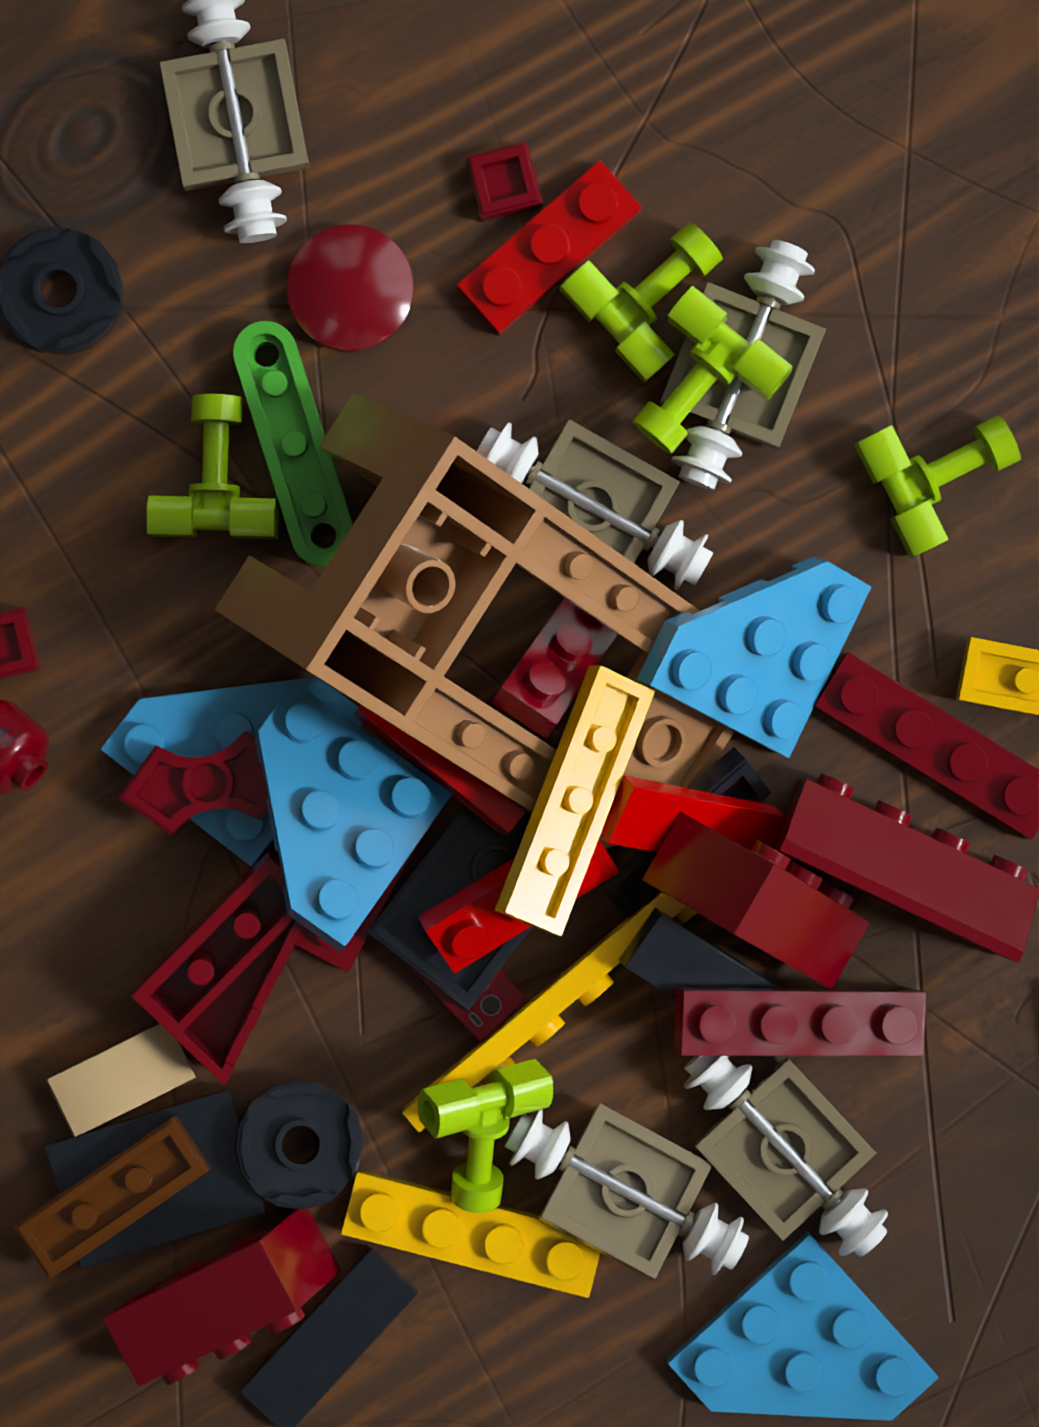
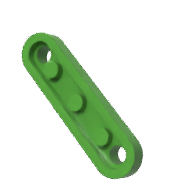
[233,321,353,568]

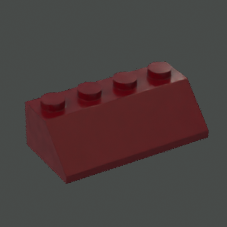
[771,773,1039,963]

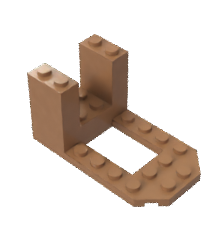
[215,392,735,849]

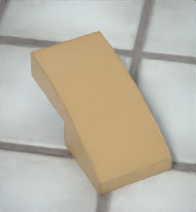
[46,1024,196,1137]

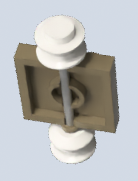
[160,0,310,243]
[660,240,826,491]
[477,419,713,590]
[684,1056,888,1257]
[504,1103,749,1281]

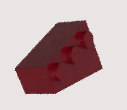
[642,812,870,989]
[131,849,304,1086]
[103,1208,341,1387]

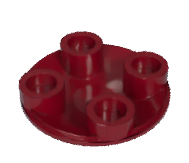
[287,224,414,353]

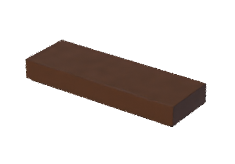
[13,1115,212,1280]

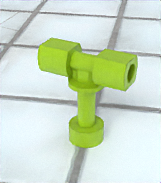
[559,222,723,383]
[632,286,793,454]
[147,394,280,539]
[853,415,1021,558]
[418,1059,553,1213]

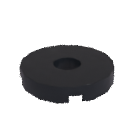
[0,226,125,355]
[234,1080,364,1210]

